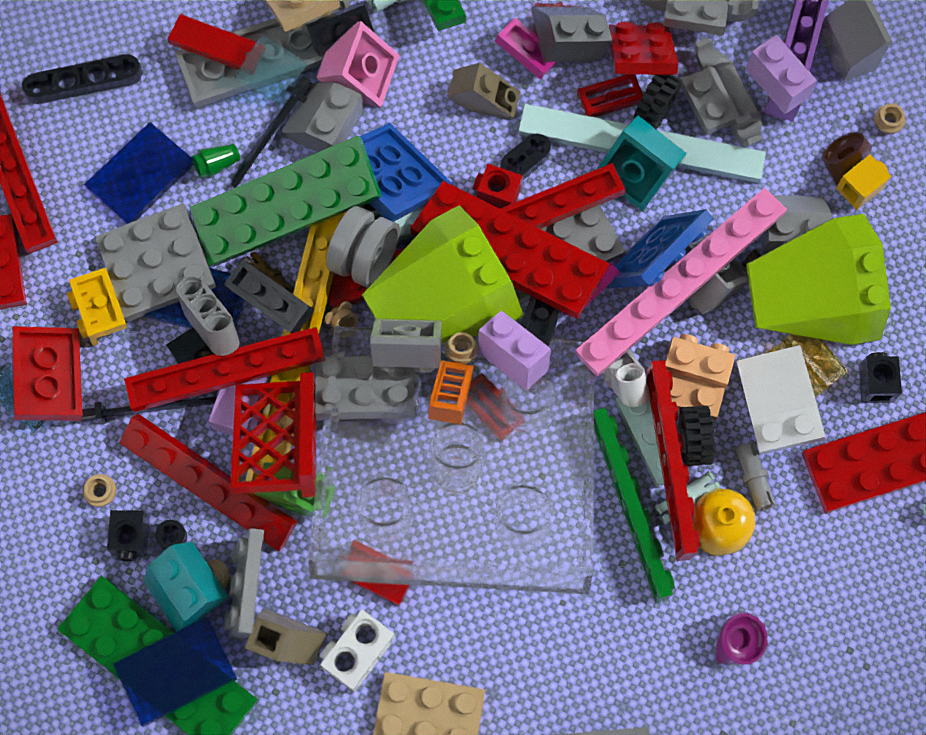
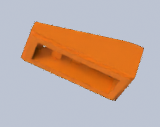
[428,360,474,425]

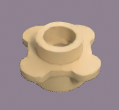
[324,301,358,335]

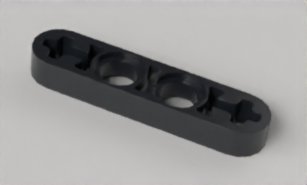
[22,54,143,104]

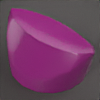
[716,611,768,665]

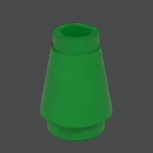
[192,143,241,179]

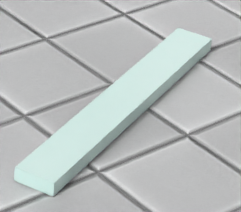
[518,104,766,184]

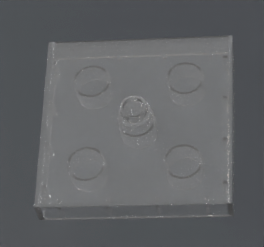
[308,326,594,595]

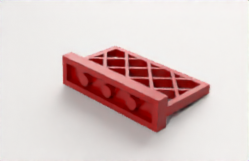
[230,372,317,498]

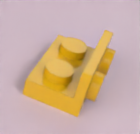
[66,267,127,346]

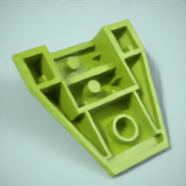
[362,205,524,343]
[746,214,891,345]

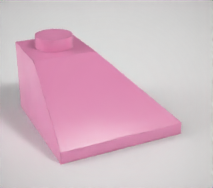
[316,22,400,108]

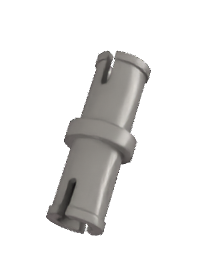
[735,443,776,512]

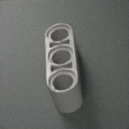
[175,276,240,356]

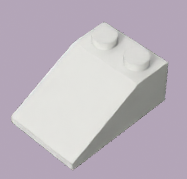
[737,345,825,455]

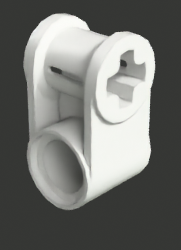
[602,349,650,407]

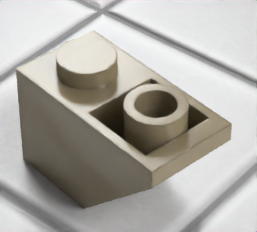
[447,62,521,119]
[245,608,326,665]

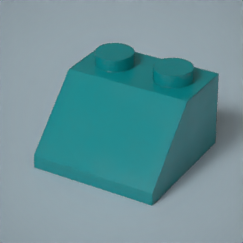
[597,116,687,212]
[143,541,229,637]

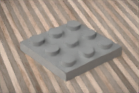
[95,203,217,322]

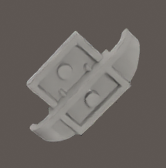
[641,0,759,36]
[681,37,763,147]

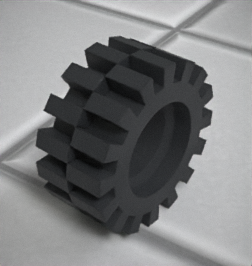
[633,75,683,129]
[678,405,715,466]

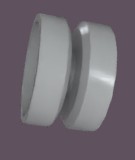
[326,206,400,288]

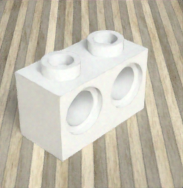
[320,610,396,693]

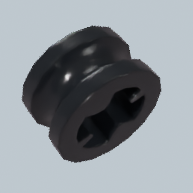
[155,519,188,550]

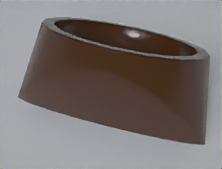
[822,132,872,185]

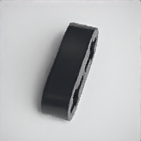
[500,133,551,181]

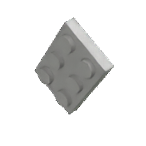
[315,356,415,420]
[224,528,264,641]

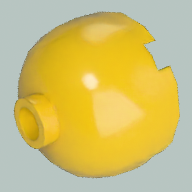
[692,488,755,556]

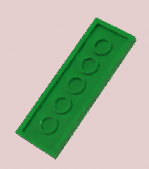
[190,135,382,267]
[57,575,259,735]

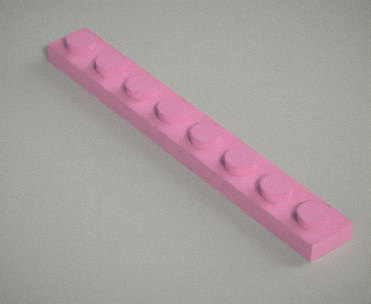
[575,187,787,377]

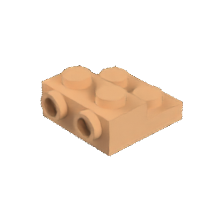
[665,334,736,421]

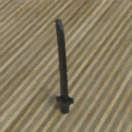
[231,76,313,188]
[81,397,217,424]

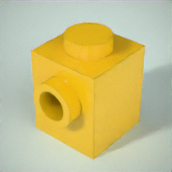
[836,154,892,210]

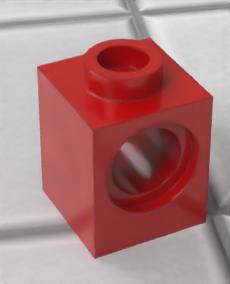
[473,164,523,209]

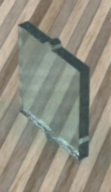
[234,34,307,106]

